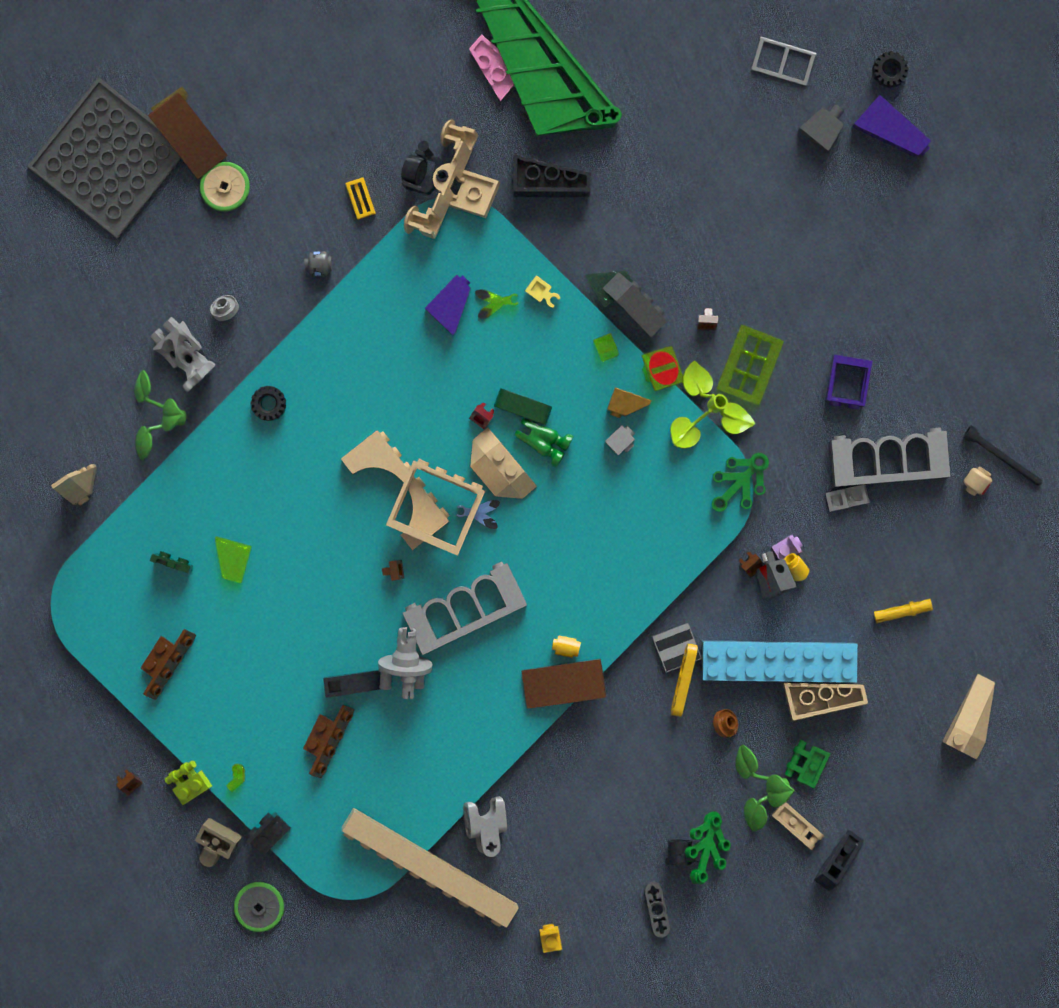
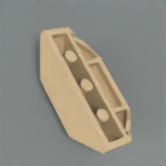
[470,427,537,499]

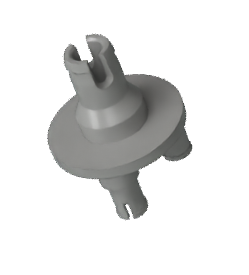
[378,627,432,699]

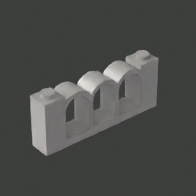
[830,428,950,486]
[403,561,527,655]

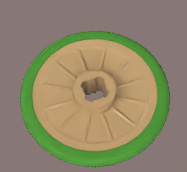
[200,162,250,211]

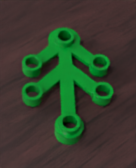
[712,453,769,512]
[685,811,731,884]

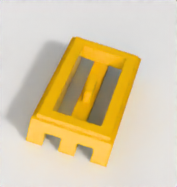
[345,177,376,220]

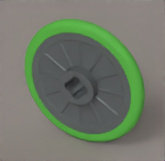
[234,882,284,932]

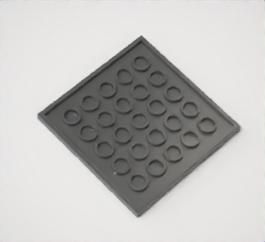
[27,77,181,239]

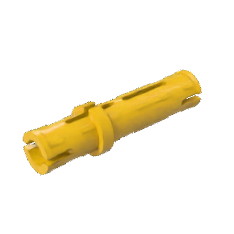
[874,599,933,624]

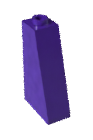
[852,95,931,157]

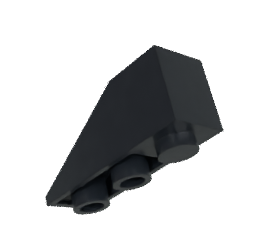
[323,670,380,698]

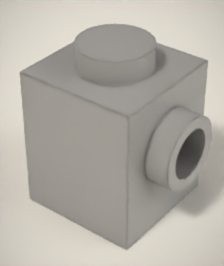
[605,426,635,455]

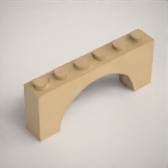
[341,430,450,550]

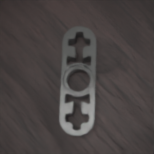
[644,882,670,938]

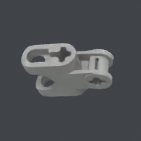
[463,796,507,857]

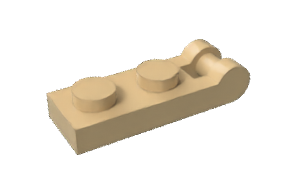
[772,803,824,850]

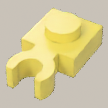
[525,275,560,308]

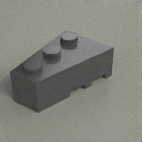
[602,272,667,337]

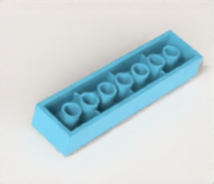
[701,641,858,683]

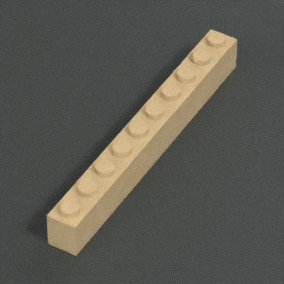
[342,808,518,928]

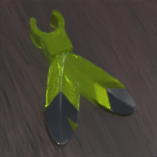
[475,289,519,319]

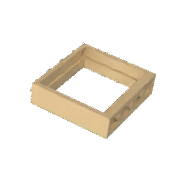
[386,459,485,556]

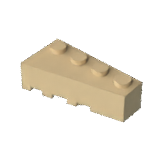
[783,683,868,722]

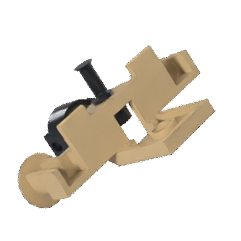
[401,120,500,239]

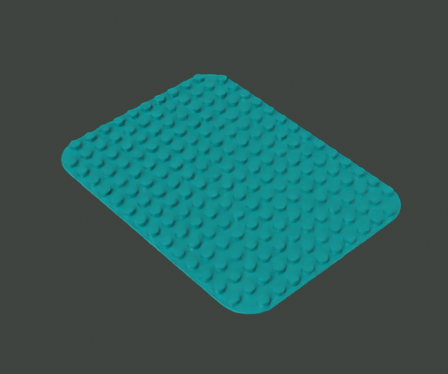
[51,198,754,900]

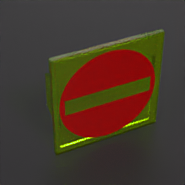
[641,346,683,391]

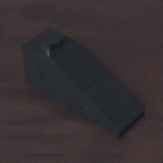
[814,829,864,891]

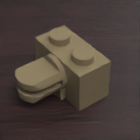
[195,818,242,867]

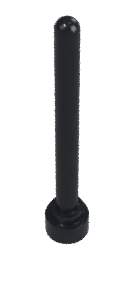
[963,425,1042,486]

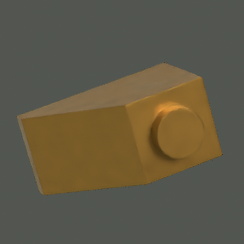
[607,387,652,418]

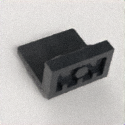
[245,812,291,856]

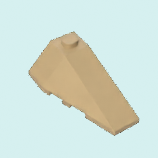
[51,464,97,506]
[942,674,995,759]

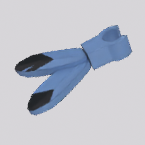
[456,500,500,529]

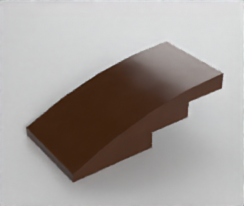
[148,92,228,179]
[521,659,606,709]

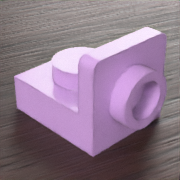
[771,535,803,560]

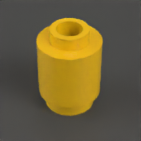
[784,553,809,581]
[552,635,581,658]

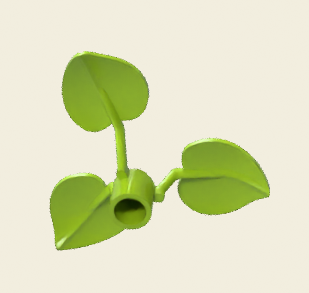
[670,361,755,449]

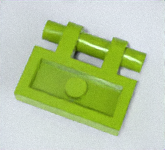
[165,761,212,805]

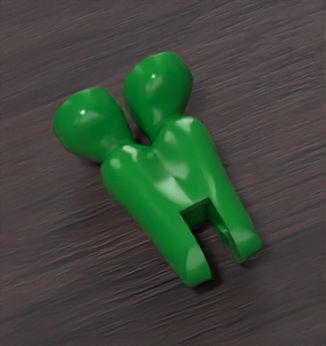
[514,418,574,468]

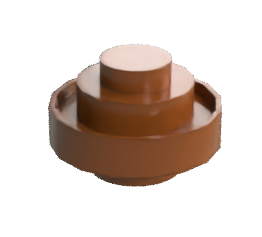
[713,709,738,738]

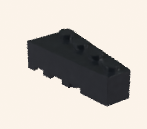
[513,154,591,197]

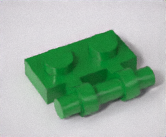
[785,740,830,788]

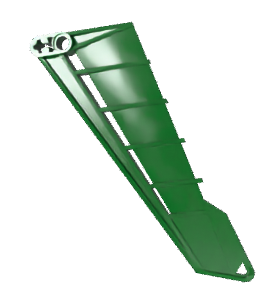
[475,0,622,136]

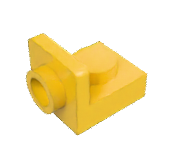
[539,924,562,953]

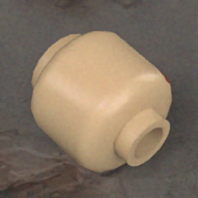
[964,466,993,496]

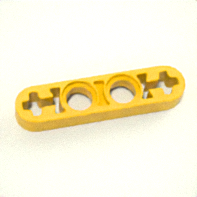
[671,643,698,717]

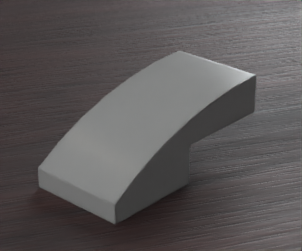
[826,484,869,512]

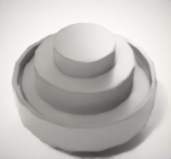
[210,295,239,321]

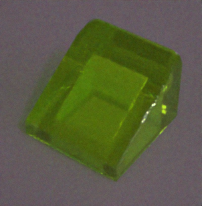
[593,333,619,362]

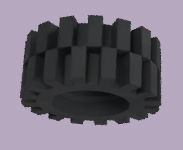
[872,51,909,88]
[250,386,286,421]

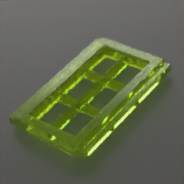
[716,324,784,405]

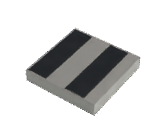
[652,623,702,672]

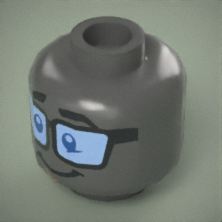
[304,251,332,277]

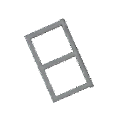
[751,37,817,86]

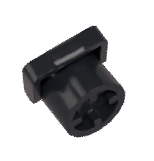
[665,839,701,865]

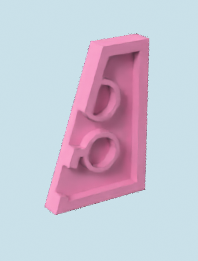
[469,34,514,102]

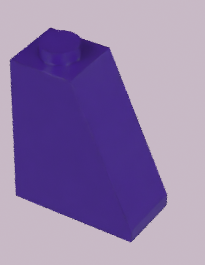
[425,275,471,336]

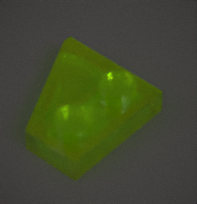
[215,536,252,583]

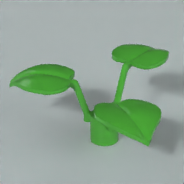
[134,370,186,461]
[736,745,795,832]

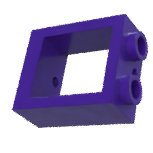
[825,355,872,410]

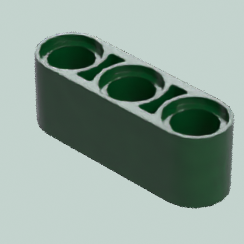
[494,388,552,425]

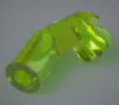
[226,764,245,792]

